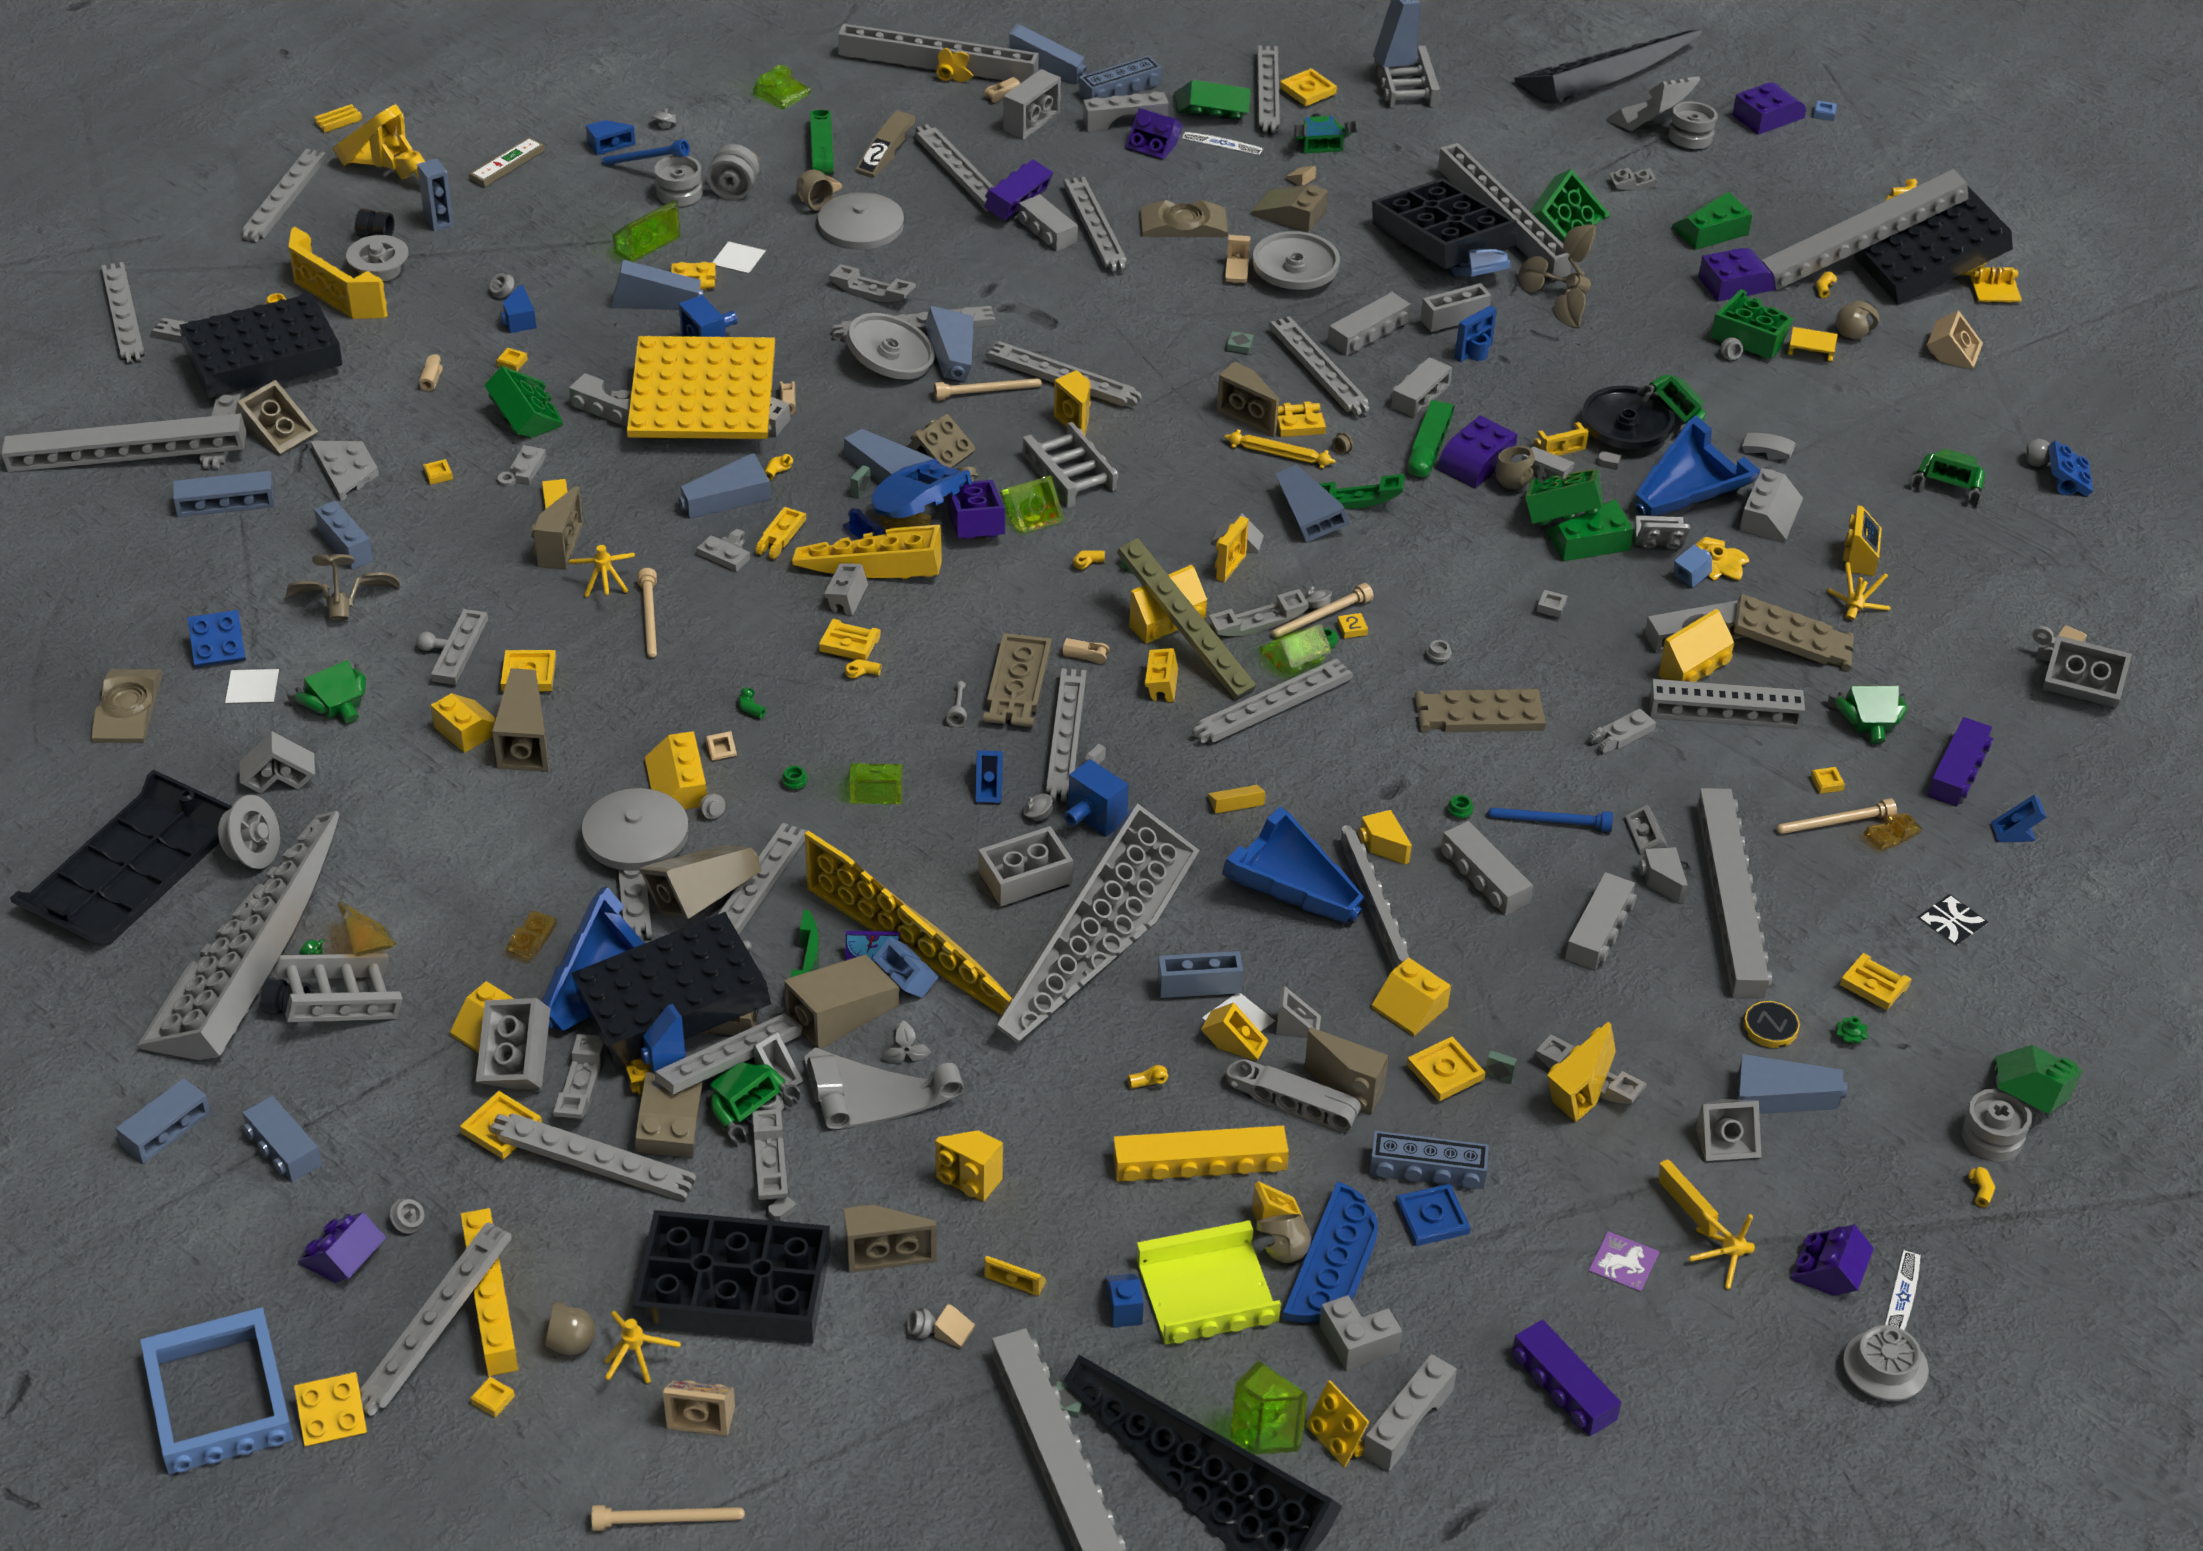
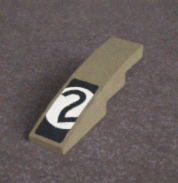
[856,110,915,178]

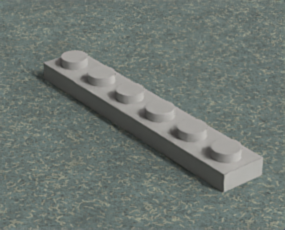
[655,1013,803,1094]

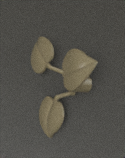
[1518,225,1596,328]
[286,554,400,620]

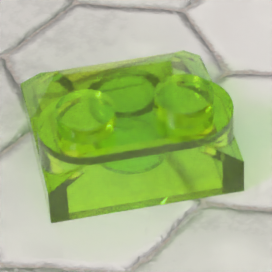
[753,65,811,110]

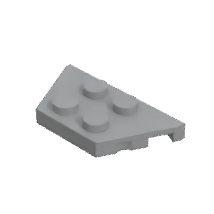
[311,441,379,501]

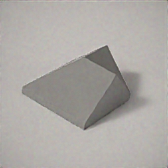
[1696,1099,1762,1161]

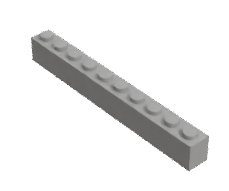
[838,24,1039,83]
[1438,143,1571,280]
[1762,169,1968,290]
[1,413,246,472]
[1697,788,1772,999]
[992,1328,1126,1551]

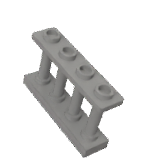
[1374,46,1440,108]
[1023,422,1118,508]
[275,953,403,1022]

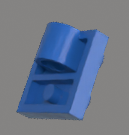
[1455,305,1497,362]
[2048,440,2093,497]
[187,610,246,667]

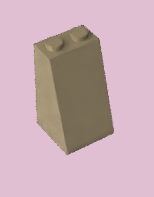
[492,668,549,772]
[639,845,762,919]
[784,954,900,1049]

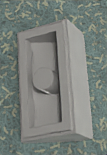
[1625,804,1669,855]

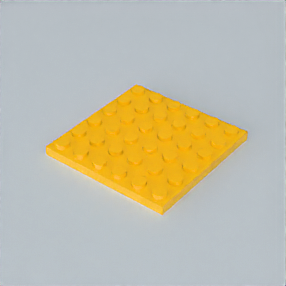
[627,336,775,439]

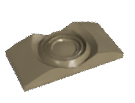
[1141,200,1228,237]
[92,669,163,743]

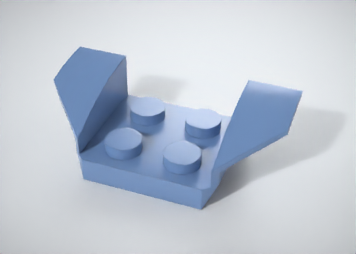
[1451,249,1511,277]

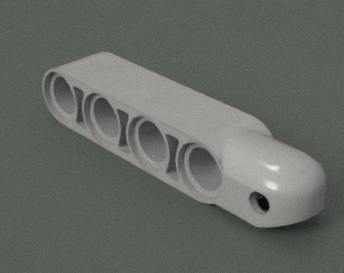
[1226,1059,1361,1132]

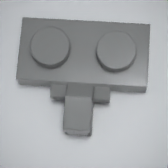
[697,529,750,572]

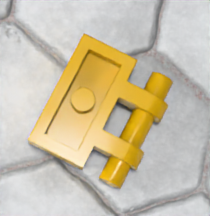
[671,262,716,291]
[1277,401,1326,437]

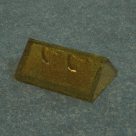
[337,901,396,957]

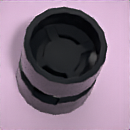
[355,208,395,237]
[260,977,311,1015]

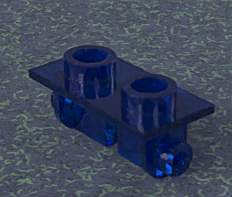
[843,508,886,539]

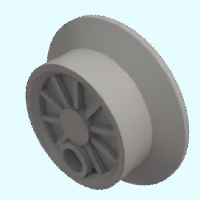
[346,235,409,282]
[218,795,280,869]
[1843,1325,1929,1401]

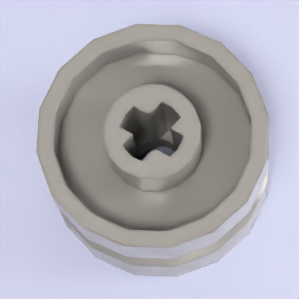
[1668,101,1718,149]
[707,144,759,200]
[655,155,703,206]
[1961,1088,2032,1162]

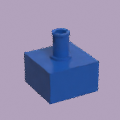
[679,295,738,337]
[1064,759,1129,837]

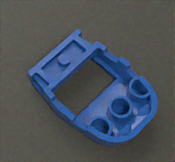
[872,459,972,518]

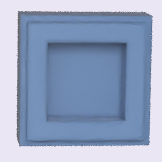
[1813,101,1837,121]

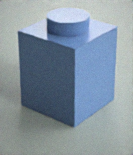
[1674,544,1712,588]

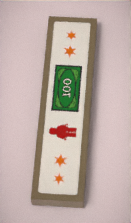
[469,137,545,187]

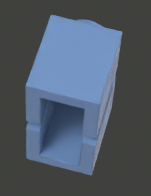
[873,937,939,998]

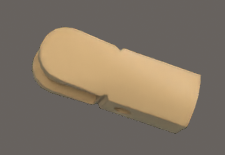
[984,77,1020,103]
[419,354,443,391]
[780,381,796,415]
[1063,638,1110,664]

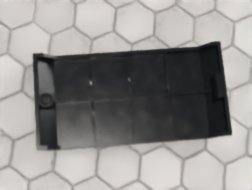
[10,770,232,944]

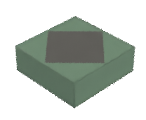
[1227,331,1254,354]
[851,465,871,499]
[1485,1050,1517,1084]
[1056,1381,1084,1418]

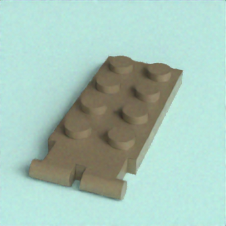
[1734,594,1854,672]
[983,633,1052,727]
[1415,689,1546,732]

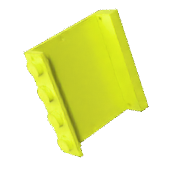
[1136,1220,1281,1345]

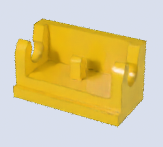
[1788,327,1838,362]
[1533,422,1589,456]
[1145,648,1179,702]

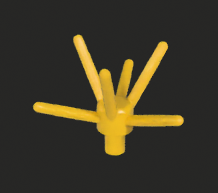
[569,545,635,597]
[1827,562,1891,620]
[1688,1212,1755,1290]
[604,1311,681,1384]

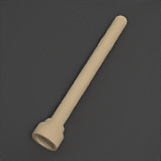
[933,378,1042,401]
[637,568,657,658]
[1272,582,1374,638]
[1776,798,1897,834]
[592,1505,745,1531]

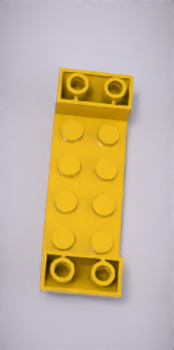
[288,227,388,319]

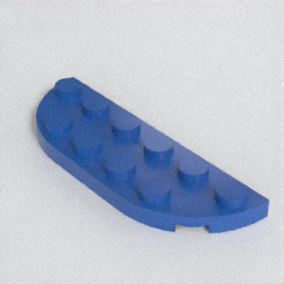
[1283,1181,1378,1323]

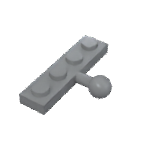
[416,609,488,685]

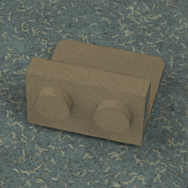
[907,414,975,468]

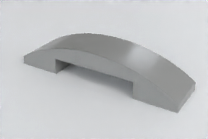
[829,264,916,302]
[1209,589,1309,636]
[553,1034,604,1119]
[1536,1034,1647,1104]
[752,1109,788,1200]

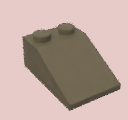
[1251,184,1328,233]
[1217,362,1279,437]
[235,380,318,456]
[531,486,583,570]
[1305,1027,1389,1115]
[635,1072,703,1158]
[843,1205,937,1273]

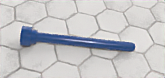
[602,139,690,165]
[1487,808,1613,832]

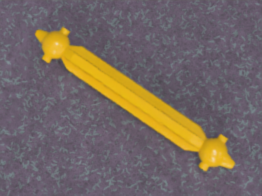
[1224,429,1336,469]

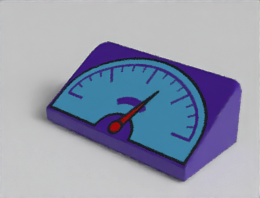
[845,931,900,962]

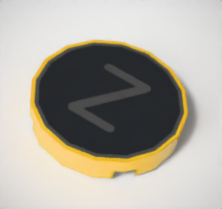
[1743,1001,1800,1048]

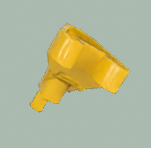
[332,104,425,180]

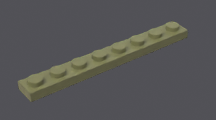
[1117,538,1256,700]

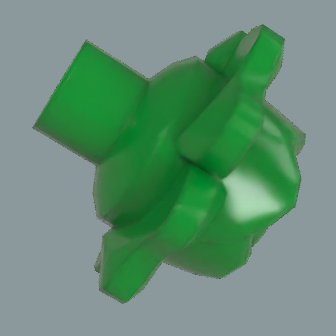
[299,939,325,955]
[1836,1016,1868,1044]

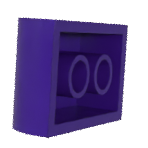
[1732,82,1806,135]
[1698,248,1776,302]
[1437,415,1518,489]
[947,480,1005,539]

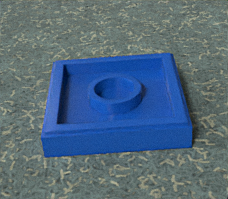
[1395,1184,1471,1246]

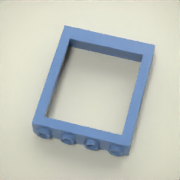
[140,1307,294,1474]

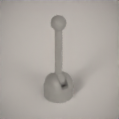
[946,681,967,728]

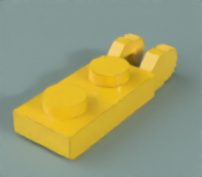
[756,507,806,559]

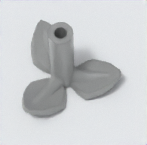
[882,1020,930,1064]

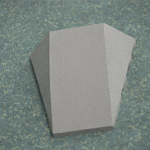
[1607,76,1700,131]

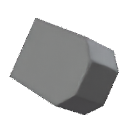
[1598,452,1621,470]
[1085,744,1106,764]
[768,1197,797,1221]

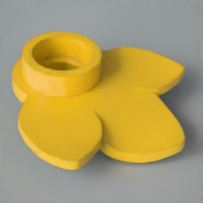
[936,48,973,82]
[1706,544,1749,581]

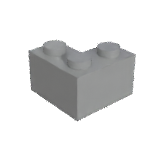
[240,731,315,794]
[1319,1295,1403,1371]

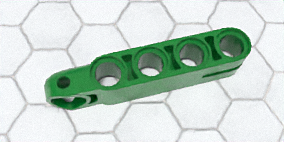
[810,110,834,174]
[1407,400,1454,477]

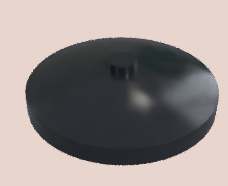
[1582,385,1675,450]

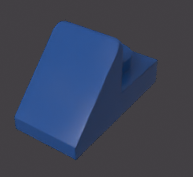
[1991,795,2047,843]

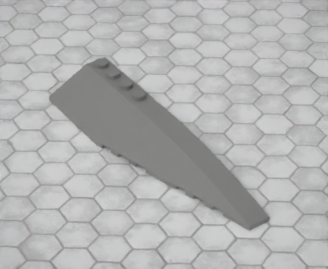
[995,803,1200,1043]
[137,811,340,1060]

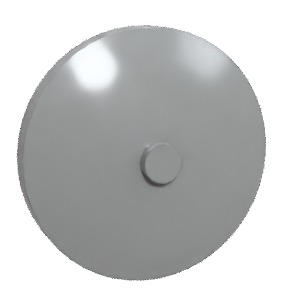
[818,192,904,249]
[1253,231,1340,290]
[846,313,935,379]
[582,788,689,871]

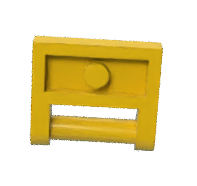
[819,619,881,661]
[1840,953,1912,1011]

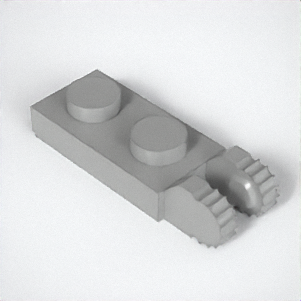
[1588,709,1657,754]

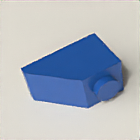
[586,120,636,156]
[500,285,536,333]
[976,750,1003,803]
[641,1004,686,1074]
[1105,1273,1144,1328]

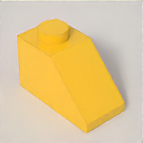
[1358,810,1412,864]
[1201,1002,1268,1061]

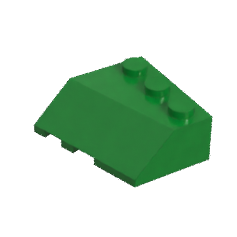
[1173,80,1251,119]
[1529,169,1610,242]
[1672,192,1753,250]
[1710,289,1794,359]
[484,366,563,438]
[1525,469,1603,525]
[1546,499,1633,562]
[1993,1045,2083,1114]

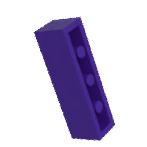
[984,159,1054,221]
[1928,717,1994,807]
[1512,1319,1622,1437]

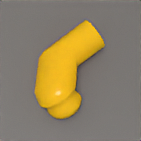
[764,454,793,481]
[1968,1167,1995,1208]

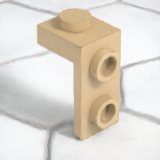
[1225,235,1250,283]

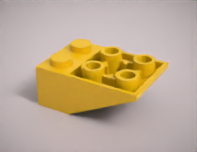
[1547,1022,1616,1122]

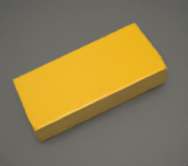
[1208,785,1265,814]
[984,1256,1046,1296]

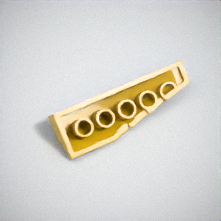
[792,525,942,579]

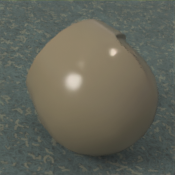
[796,170,833,211]
[1836,301,1880,340]
[1495,446,1535,490]
[1256,1214,1311,1263]
[545,1302,596,1356]

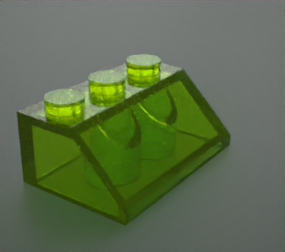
[612,200,680,262]
[1230,1360,1308,1455]

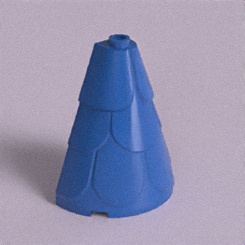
[1635,415,1760,516]
[1222,806,1364,923]
[542,887,645,1031]

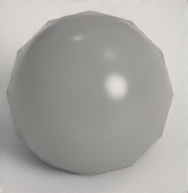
[2026,438,2050,468]

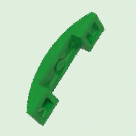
[1318,474,1405,509]
[790,910,819,978]

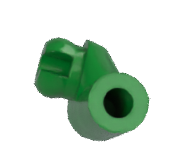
[738,687,766,719]

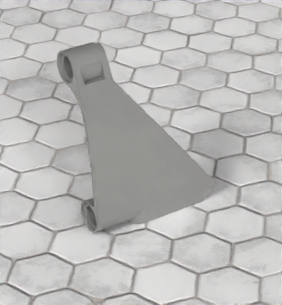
[804,1047,964,1129]

